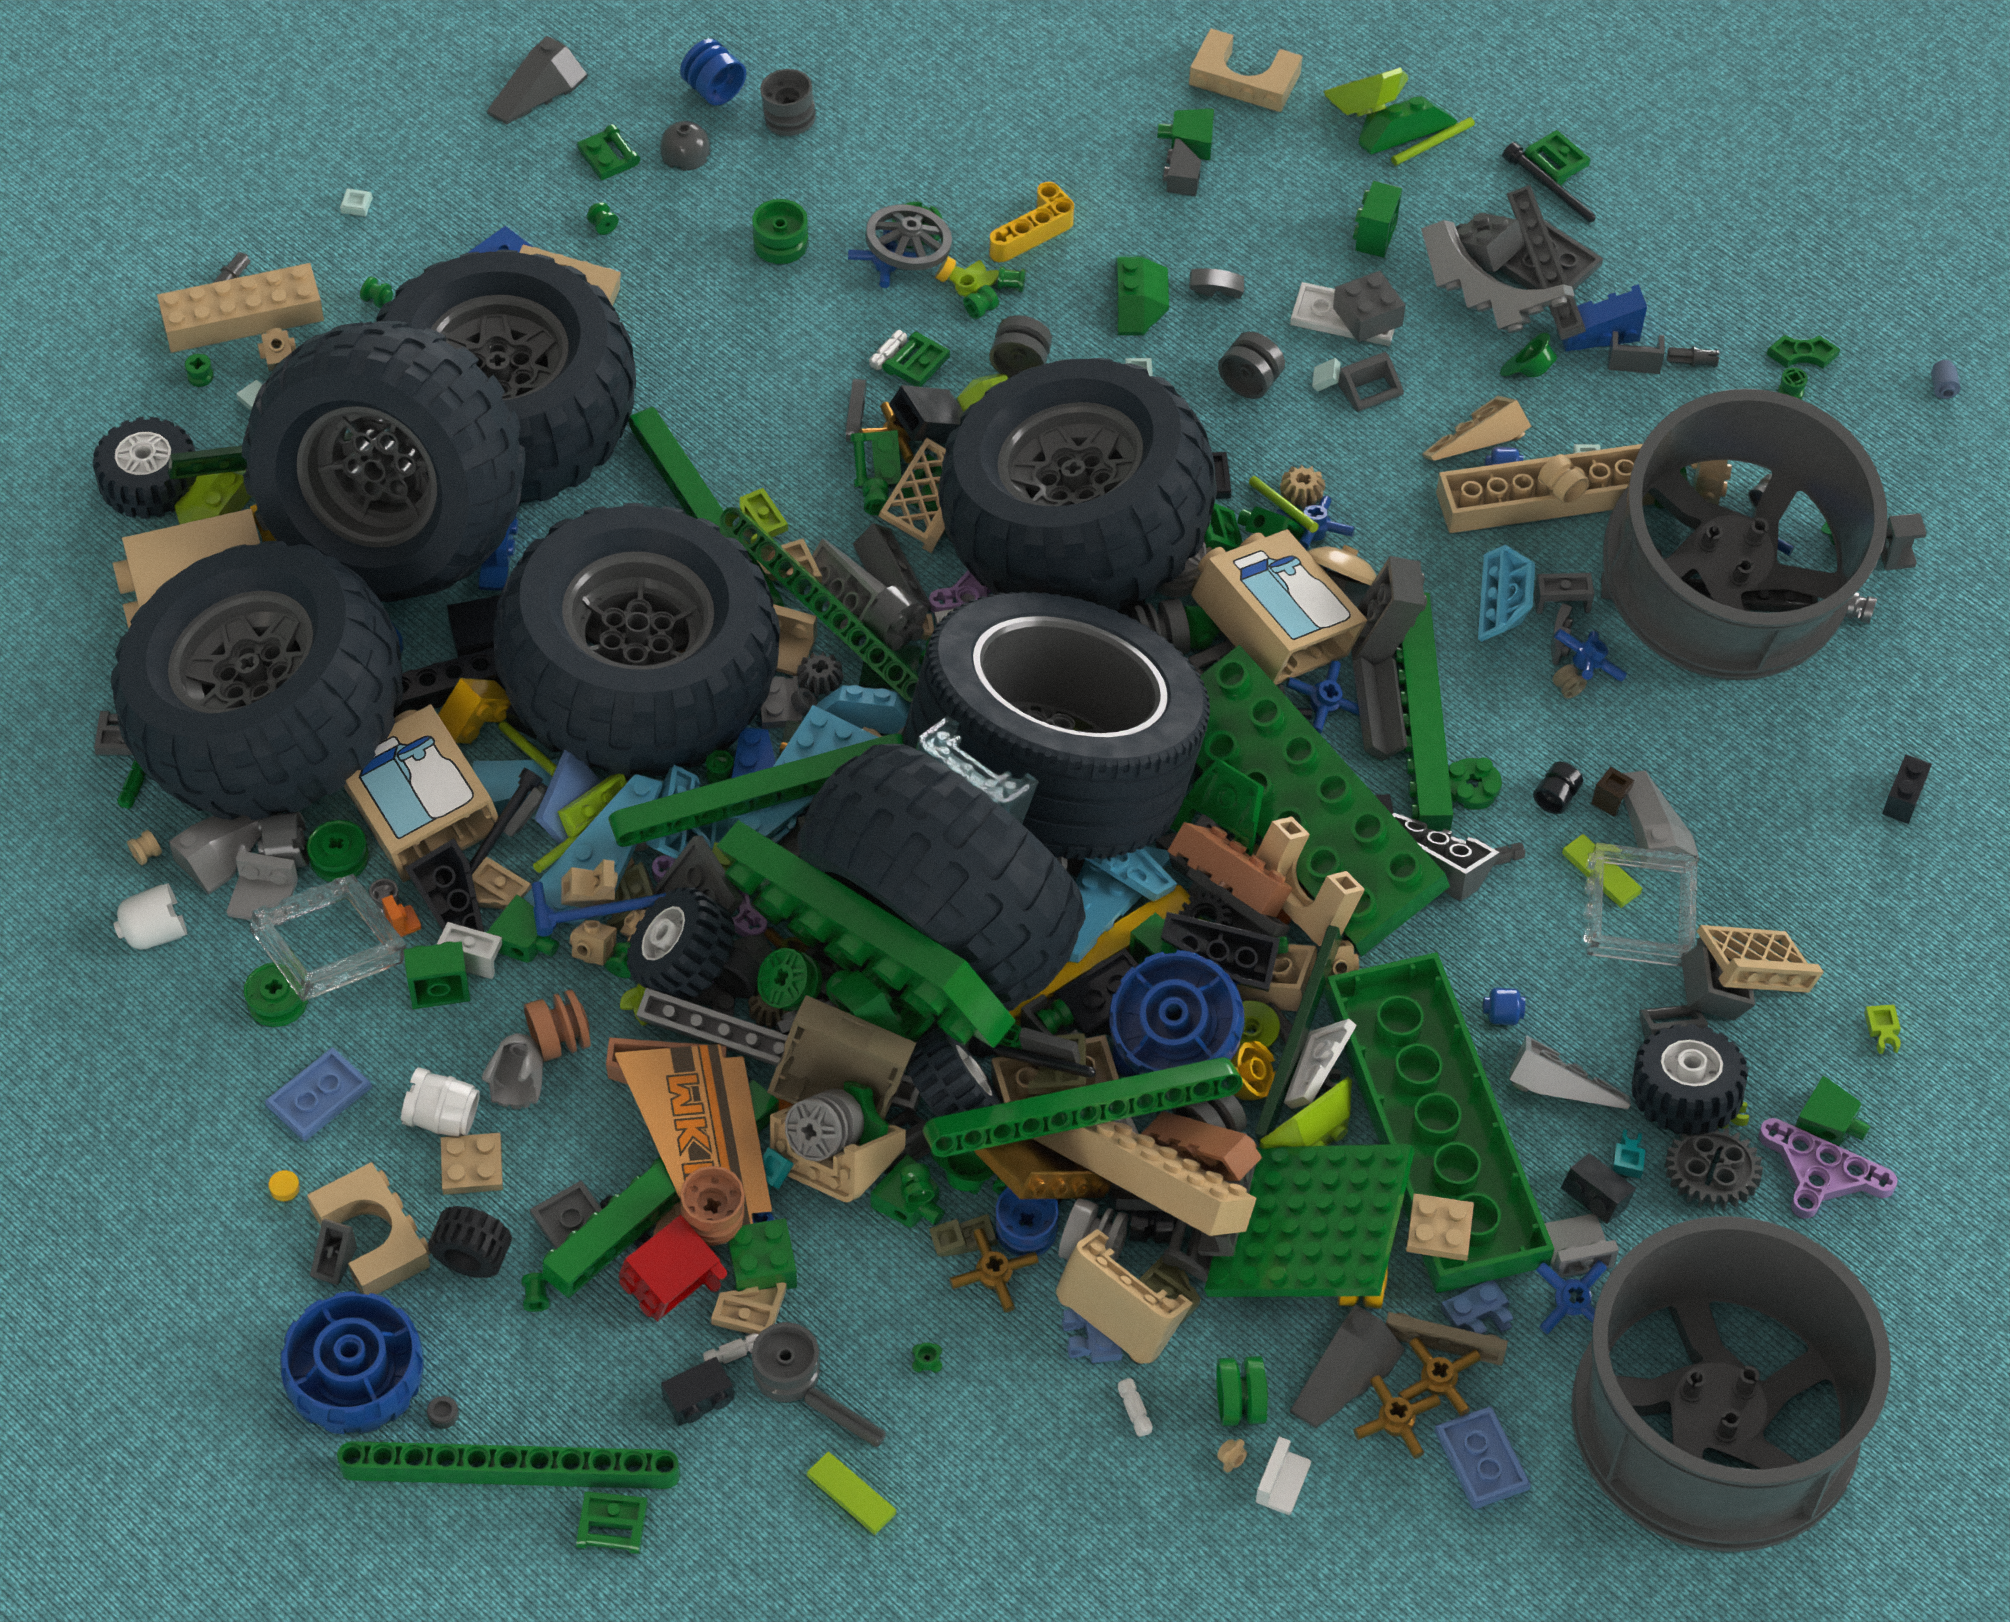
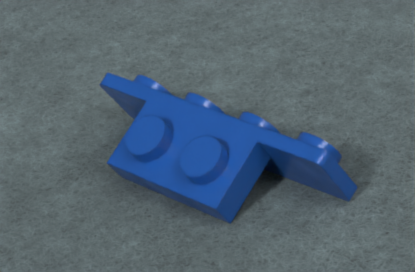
[478,514,518,591]

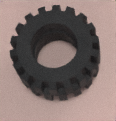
[428,1206,512,1278]

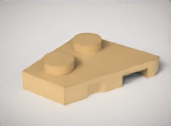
[472,856,532,909]
[711,1282,787,1335]

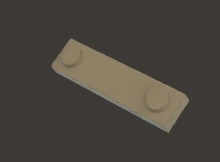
[1385,1312,1508,1366]

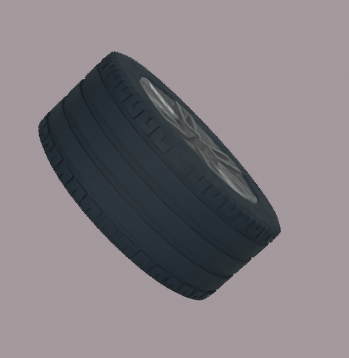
[903,592,1210,860]

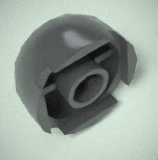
[660,121,711,171]

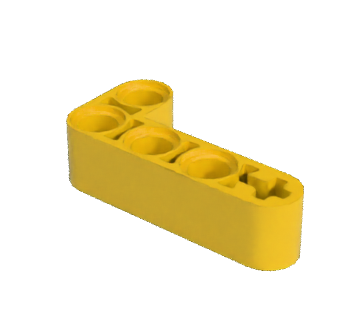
[989,182,1074,262]

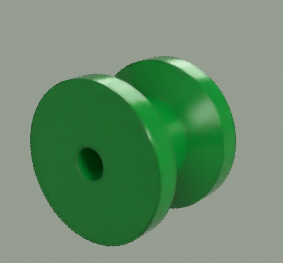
[587,202,619,235]
[360,276,393,308]
[605,942,631,979]

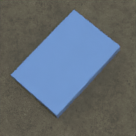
[534,750,602,844]
[265,1047,372,1142]
[1434,1406,1531,1510]

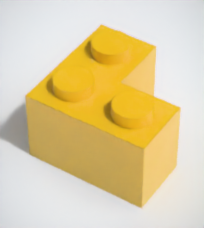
[438,678,511,744]

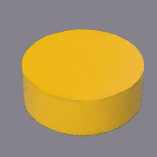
[935,256,956,282]
[268,1170,300,1201]

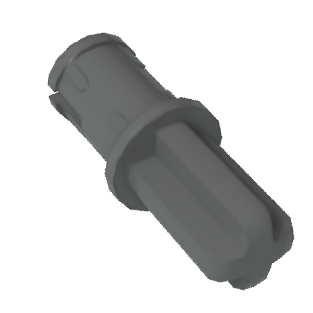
[213,252,250,283]
[1666,346,1719,367]

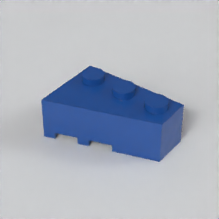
[1562,284,1647,351]
[732,728,776,778]

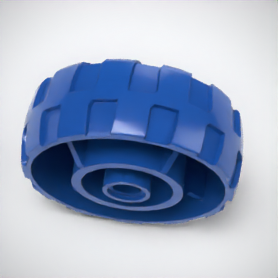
[1109,950,1245,1075]
[280,1291,424,1435]

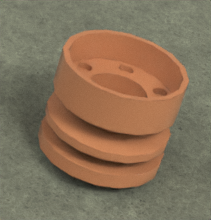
[523,989,591,1063]
[680,1166,745,1246]

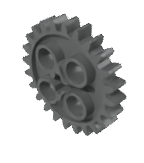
[1665,1127,1763,1210]

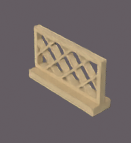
[878,438,946,553]
[1697,925,1824,993]

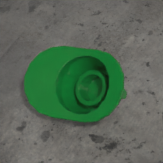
[1500,332,1557,377]
[930,1149,994,1195]

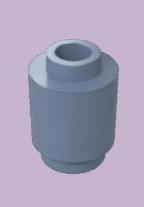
[1931,360,1961,399]

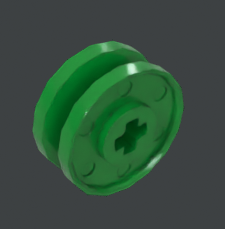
[306,819,369,883]
[757,948,822,1012]
[244,962,308,1027]

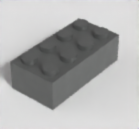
[1351,556,1427,666]

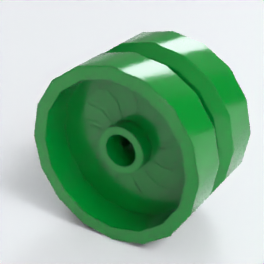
[752,199,808,264]
[1216,1356,1268,1426]

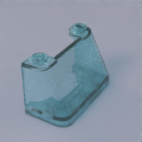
[916,716,1039,824]

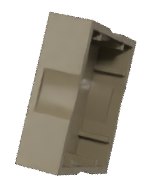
[767,995,916,1121]

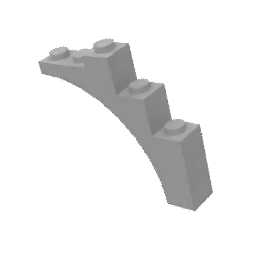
[1421,220,1575,333]

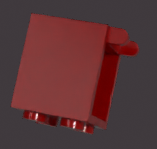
[618,1215,727,1322]

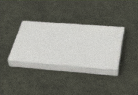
[1290,282,1395,346]

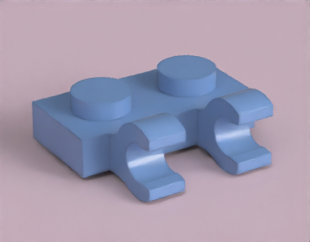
[1441,1280,1513,1334]
[1062,1309,1123,1363]

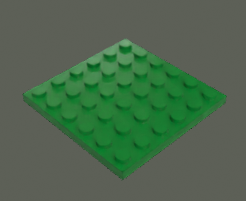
[1204,1144,1415,1297]

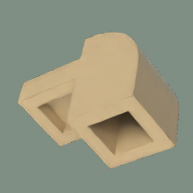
[561,859,618,907]

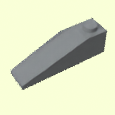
[812,539,887,629]
[1623,771,1699,868]
[169,813,280,895]
[1509,1035,1631,1109]

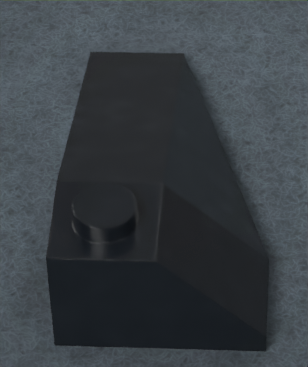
[405,838,484,932]
[1160,912,1280,992]

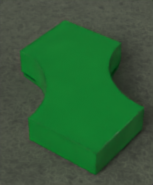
[1766,335,1840,369]
[844,1080,888,1146]

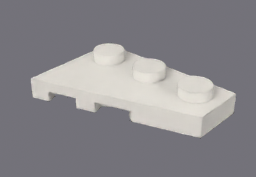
[1284,1019,1357,1109]

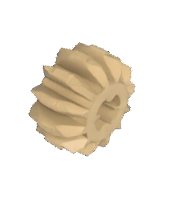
[1280,464,1325,510]

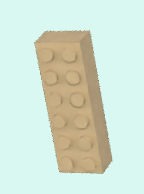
[157,263,324,353]

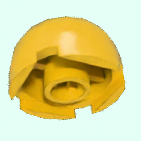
[1231,1041,1276,1101]

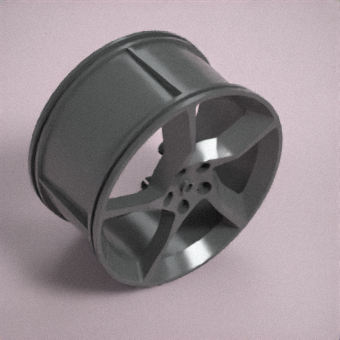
[1603,389,1888,680]
[1571,1216,1891,1552]

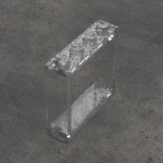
[1583,843,1697,967]
[250,874,407,1001]

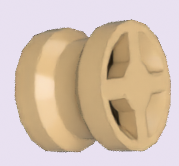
[127,830,162,865]

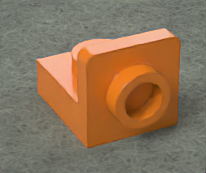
[381,895,422,939]

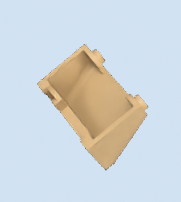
[770,1105,906,1203]
[1055,1229,1193,1364]

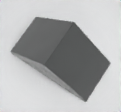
[310,1218,357,1285]

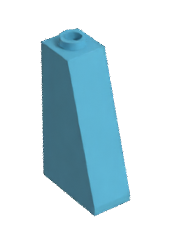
[473,759,560,816]

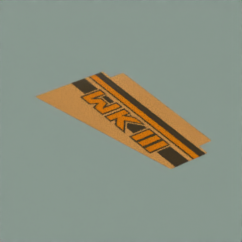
[615,1044,772,1225]

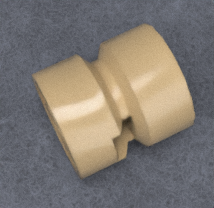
[1539,454,1589,505]

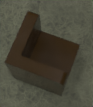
[1591,767,1635,817]

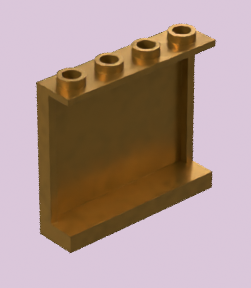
[974,1138,1112,1199]

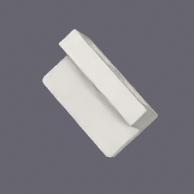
[437,922,502,979]
[1255,1437,1311,1515]

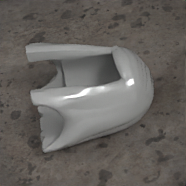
[482,1033,543,1109]

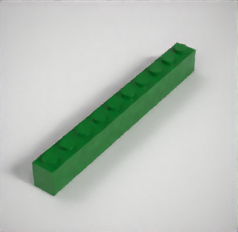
[1395,592,1453,831]
[543,1080,779,1299]

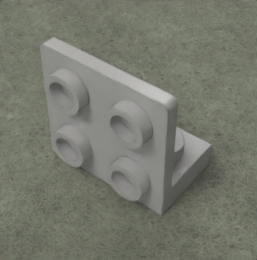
[227,851,298,925]
[1545,1214,1619,1278]

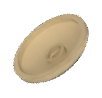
[1307,545,1377,586]

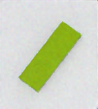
[557,774,627,837]
[1562,834,1642,908]
[807,1451,896,1535]

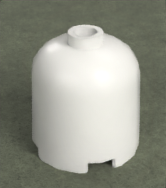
[113,883,187,950]

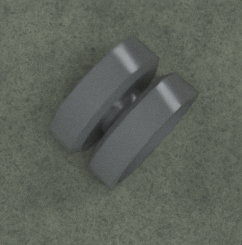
[989,315,1052,378]
[1218,331,1285,399]
[1172,1095,1247,1133]
[751,1322,820,1402]

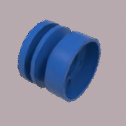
[680,38,746,106]
[995,1187,1059,1256]

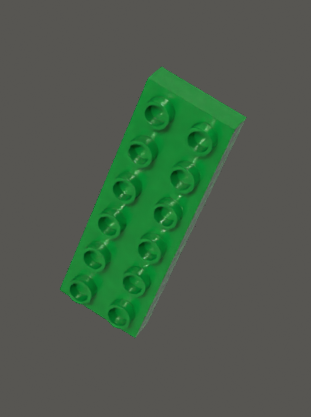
[1195,645,1450,957]
[716,820,1016,1048]
[1325,952,1555,1293]

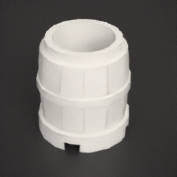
[401,1067,480,1137]

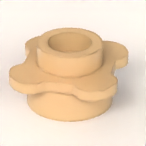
[1217,1439,1247,1473]

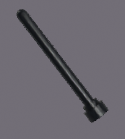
[1502,142,1596,222]
[469,767,543,874]
[969,1036,1096,1078]

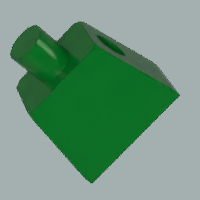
[1157,108,1214,160]
[1238,506,1304,542]
[486,894,560,963]
[1795,1076,1871,1146]
[871,1154,945,1228]

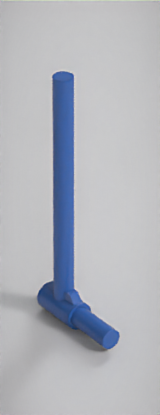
[531,881,666,937]

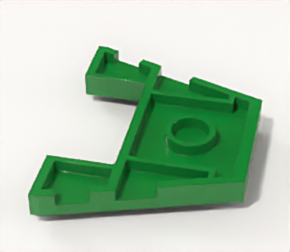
[1170,760,1264,856]

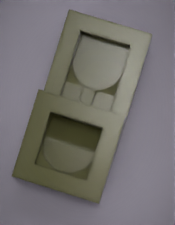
[929,1214,998,1257]

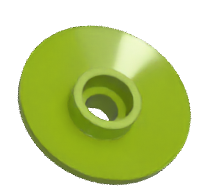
[1240,1001,1280,1048]

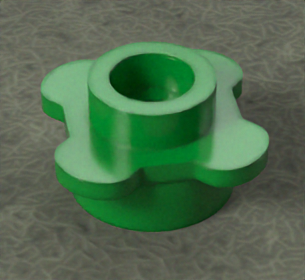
[912,1342,942,1373]

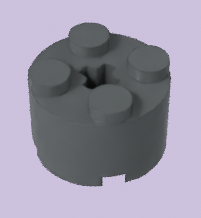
[864,585,927,651]
[258,811,310,869]

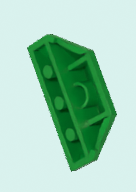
[1358,96,1457,155]
[1116,255,1169,336]

